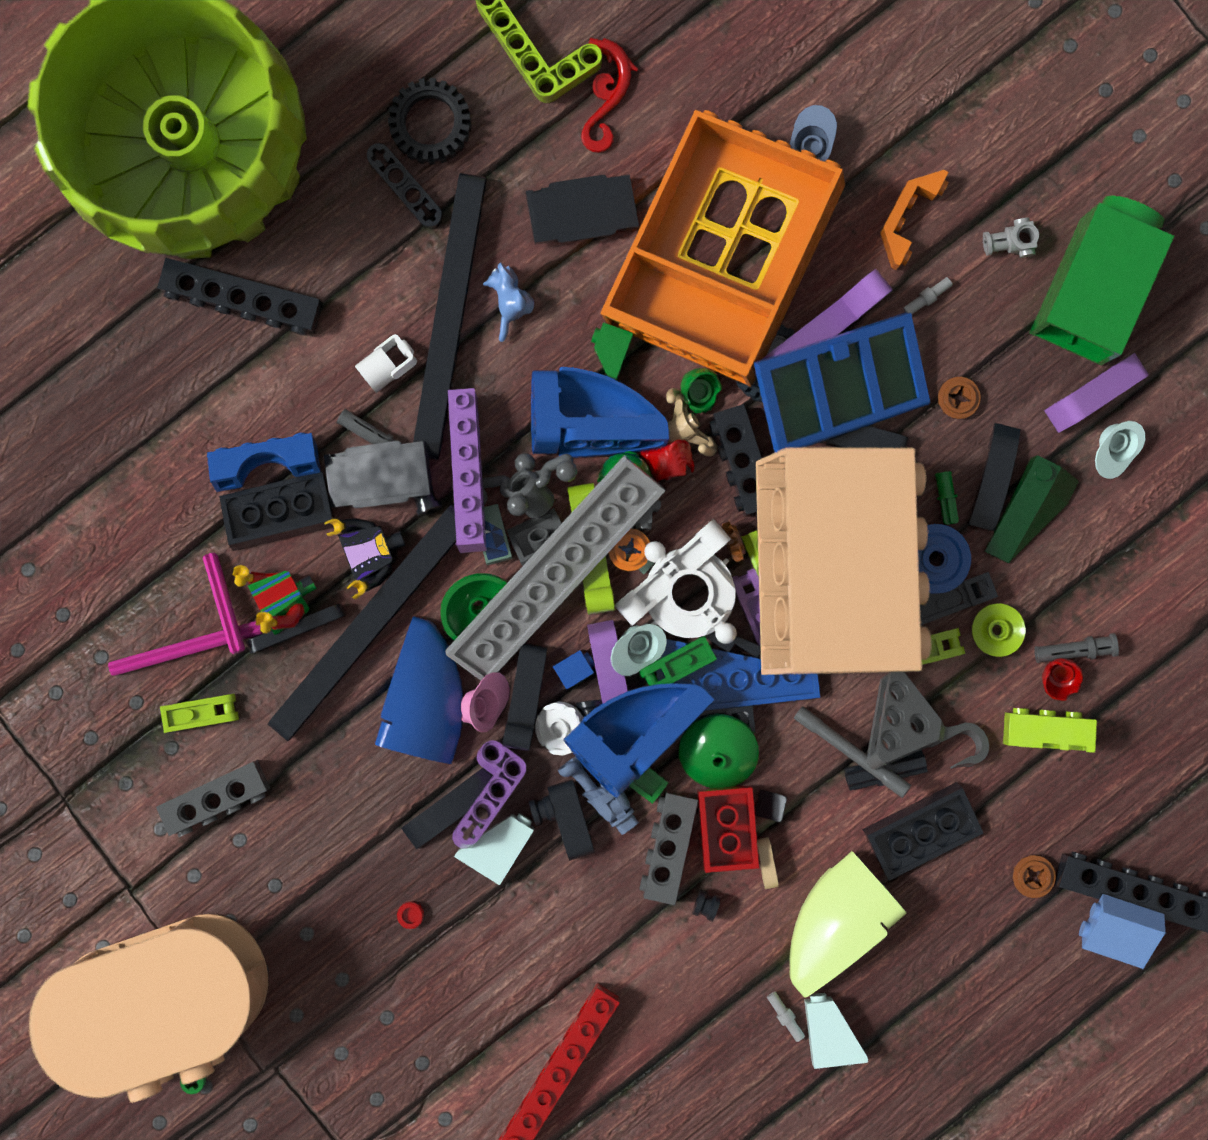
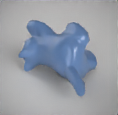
[483,263,534,342]

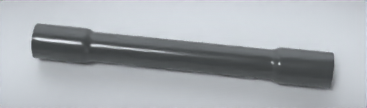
[794,706,912,798]

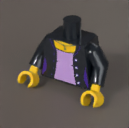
[325,518,406,599]

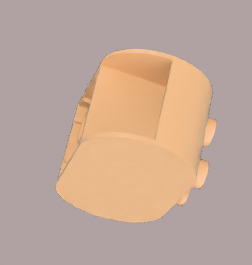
[30,914,268,1102]

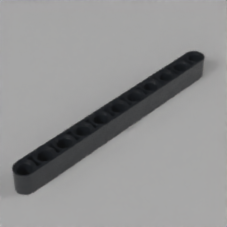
[413,173,487,460]
[267,503,456,742]

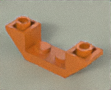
[880,170,949,270]

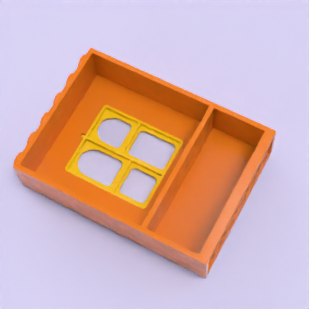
[600,110,845,387]

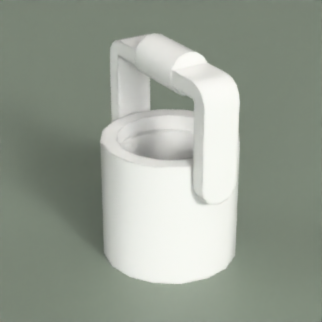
[355,335,417,393]

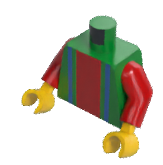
[233,565,317,635]

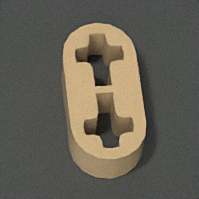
[757,837,778,889]

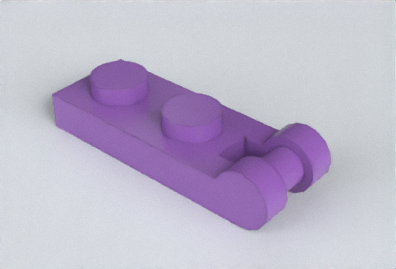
[732,568,761,646]

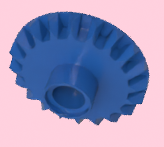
[918,524,971,594]

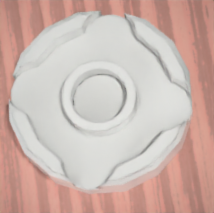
[535,701,583,756]

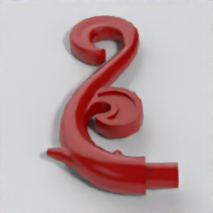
[581,37,638,153]

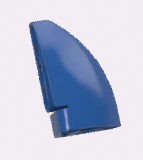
[531,367,669,458]
[375,616,463,764]
[563,684,715,798]

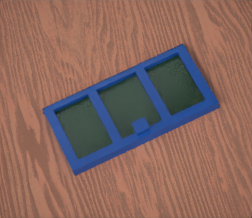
[754,313,930,453]

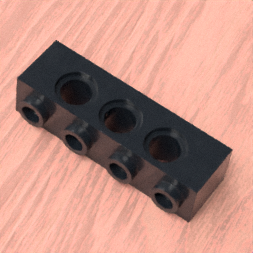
[709,404,762,516]

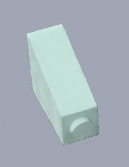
[454,813,534,885]
[804,993,868,1069]

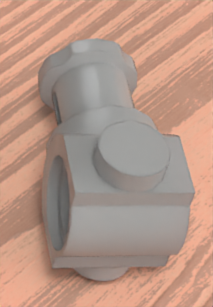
[983,218,1039,258]

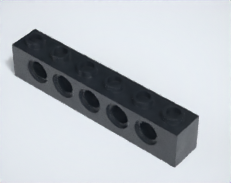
[157,258,323,336]
[1054,851,1208,933]

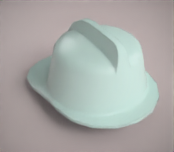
[1095,421,1145,479]
[611,624,667,676]

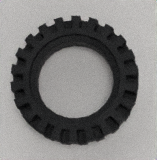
[388,78,472,165]

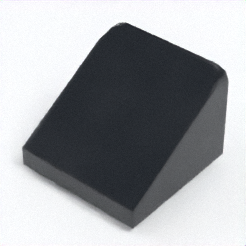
[755,789,787,823]

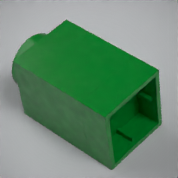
[1029,196,1174,365]

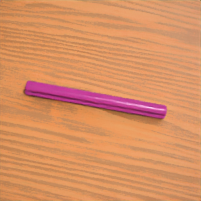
[108,621,263,676]

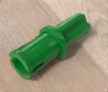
[935,471,959,525]

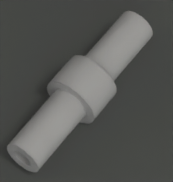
[904,277,953,314]
[767,991,805,1042]

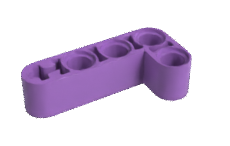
[1044,353,1149,433]
[587,620,627,703]
[452,740,526,849]

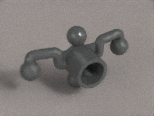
[482,453,577,518]

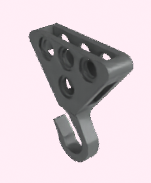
[867,671,989,770]

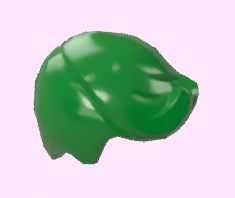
[680,368,722,413]

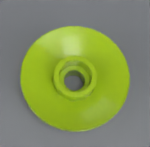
[972,604,1026,657]

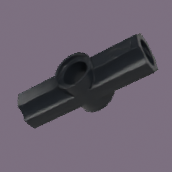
[844,750,928,791]

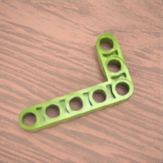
[476,0,602,103]
[568,483,615,615]

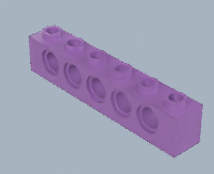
[448,388,487,553]

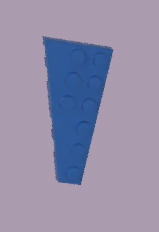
[656,639,820,710]

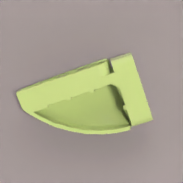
[790,851,907,998]

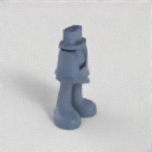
[558,756,639,835]

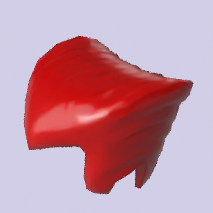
[640,439,695,483]

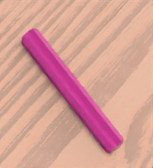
[203,553,245,654]

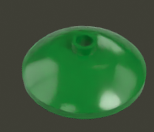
[440,573,508,641]
[679,714,759,788]

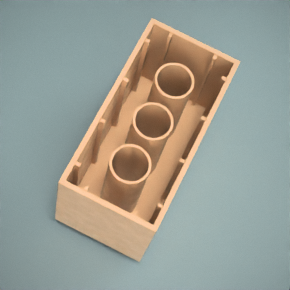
[756,448,931,675]

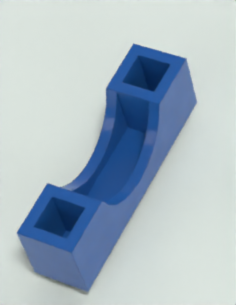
[207,433,321,492]

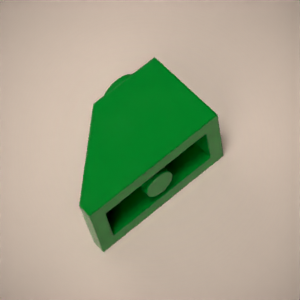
[591,322,633,381]

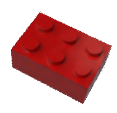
[697,785,759,873]

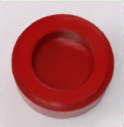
[397,901,424,929]

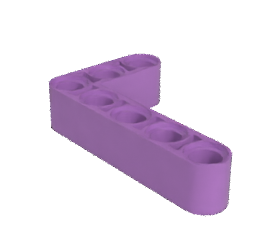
[762,269,893,381]

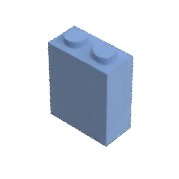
[1079,894,1165,969]

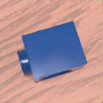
[553,650,595,690]

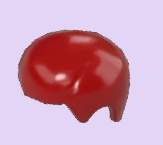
[1042,658,1083,701]

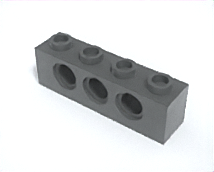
[156,760,271,837]
[639,791,698,905]

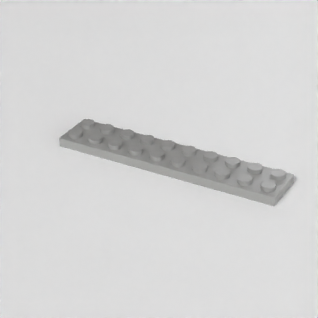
[445,455,665,680]

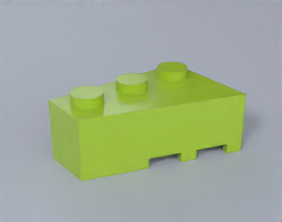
[1003,708,1097,753]

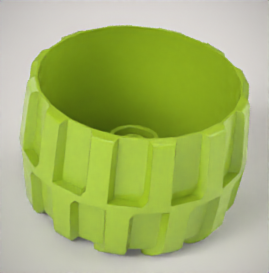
[28,0,307,259]

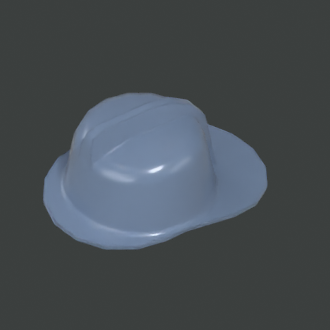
[790,105,837,162]

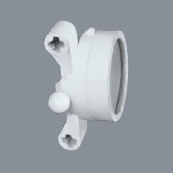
[614,519,737,644]

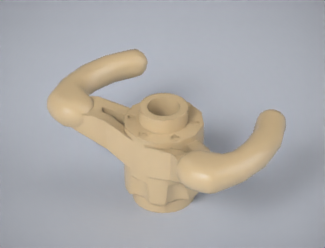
[666,388,717,456]

